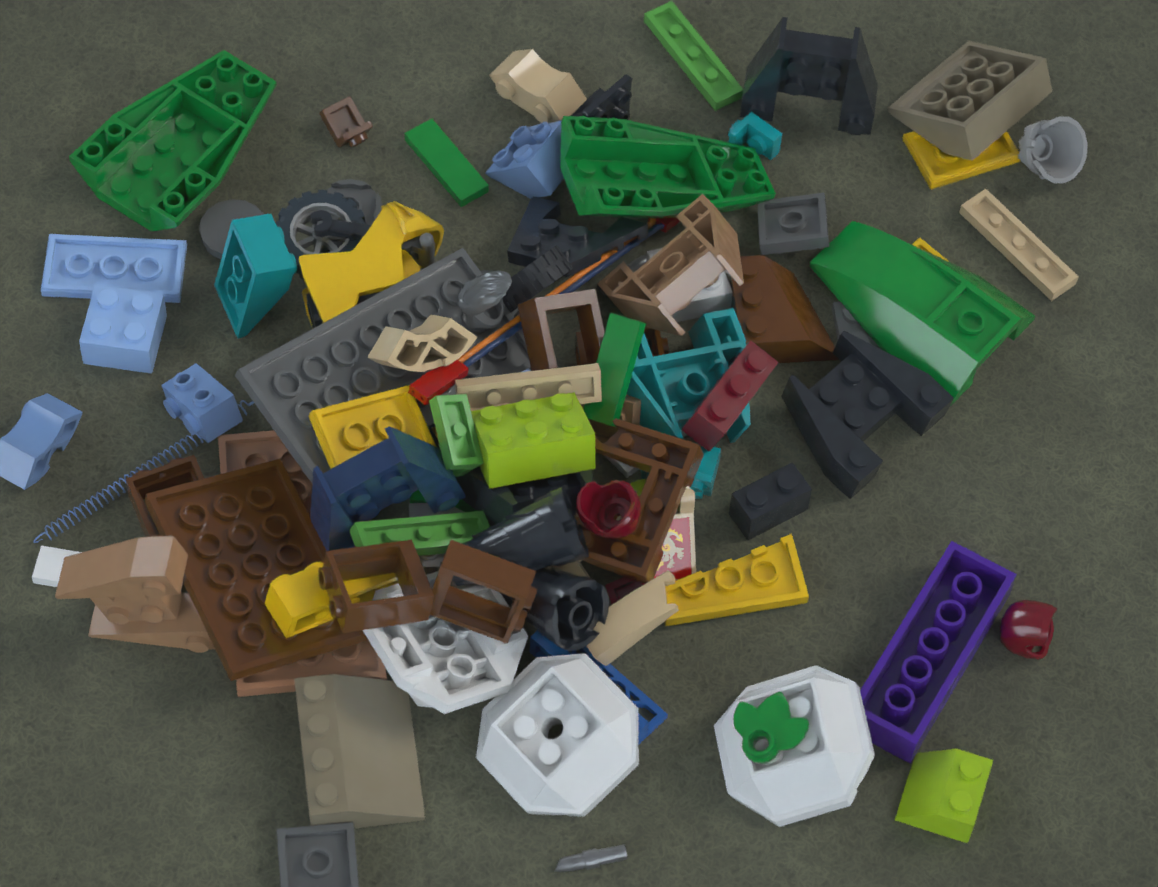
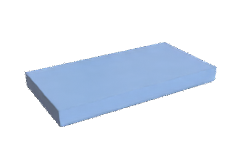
[41,234,187,303]

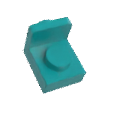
[728,112,782,160]

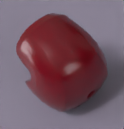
[576,480,641,538]
[1000,600,1057,660]

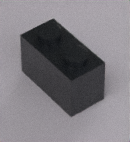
[729,463,812,541]

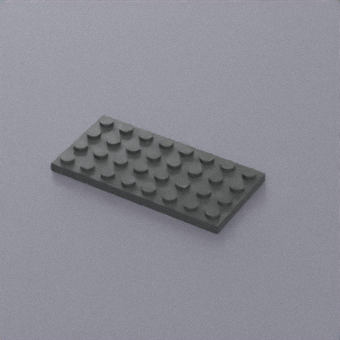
[235,248,531,483]

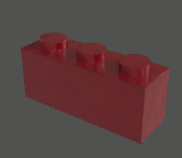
[681,340,778,452]

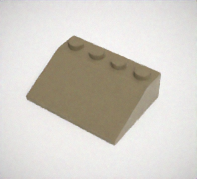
[888,41,1052,160]
[294,674,425,829]

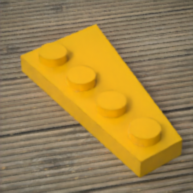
[664,534,809,626]

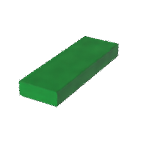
[404,118,489,207]
[583,313,646,427]

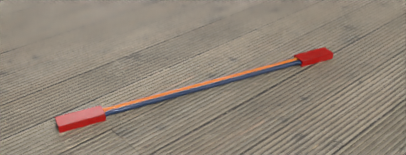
[408,218,680,405]

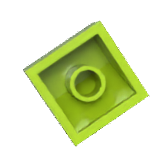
[895,749,993,844]

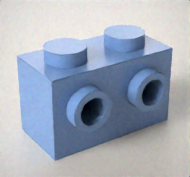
[161,363,243,443]

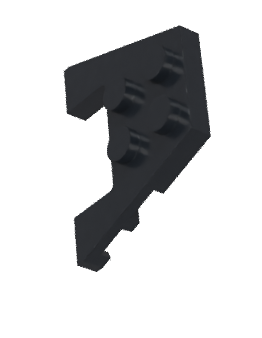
[507,197,648,277]

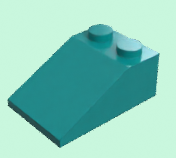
[214,213,297,339]

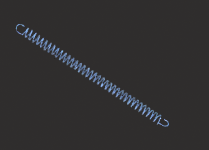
[34,400,254,543]

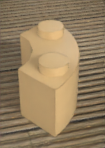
[489,49,587,123]
[368,315,477,372]

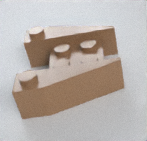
[598,194,744,336]
[55,536,215,653]

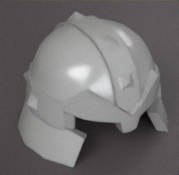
[1018,116,1088,183]

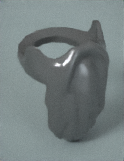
[458,271,512,330]

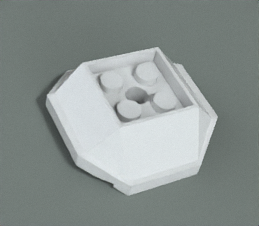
[363,571,528,714]
[476,653,639,817]
[714,665,875,827]

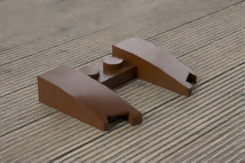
[575,418,704,584]

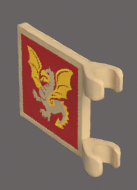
[654,486,696,581]

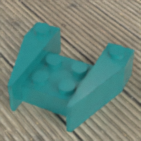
[626,308,751,443]

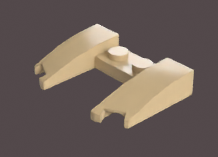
[548,513,678,666]

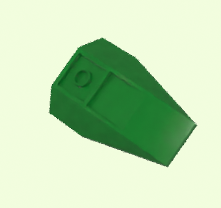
[69,50,277,231]
[560,116,776,218]
[809,221,1035,406]

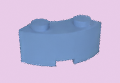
[0,393,83,490]

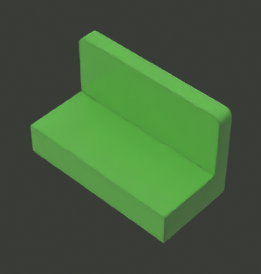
[429,394,483,476]

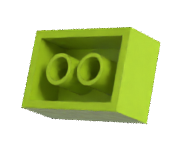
[471,392,596,489]

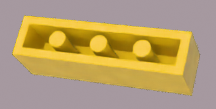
[264,562,398,638]

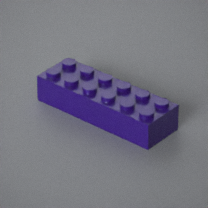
[860,541,1017,763]

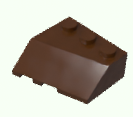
[727,255,839,363]

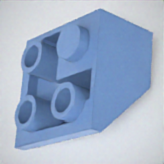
[486,121,564,199]

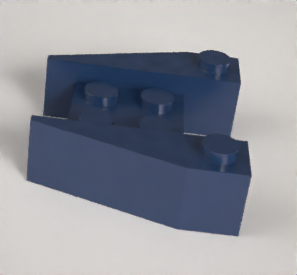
[310,426,466,551]

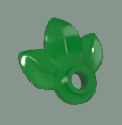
[733,691,809,764]

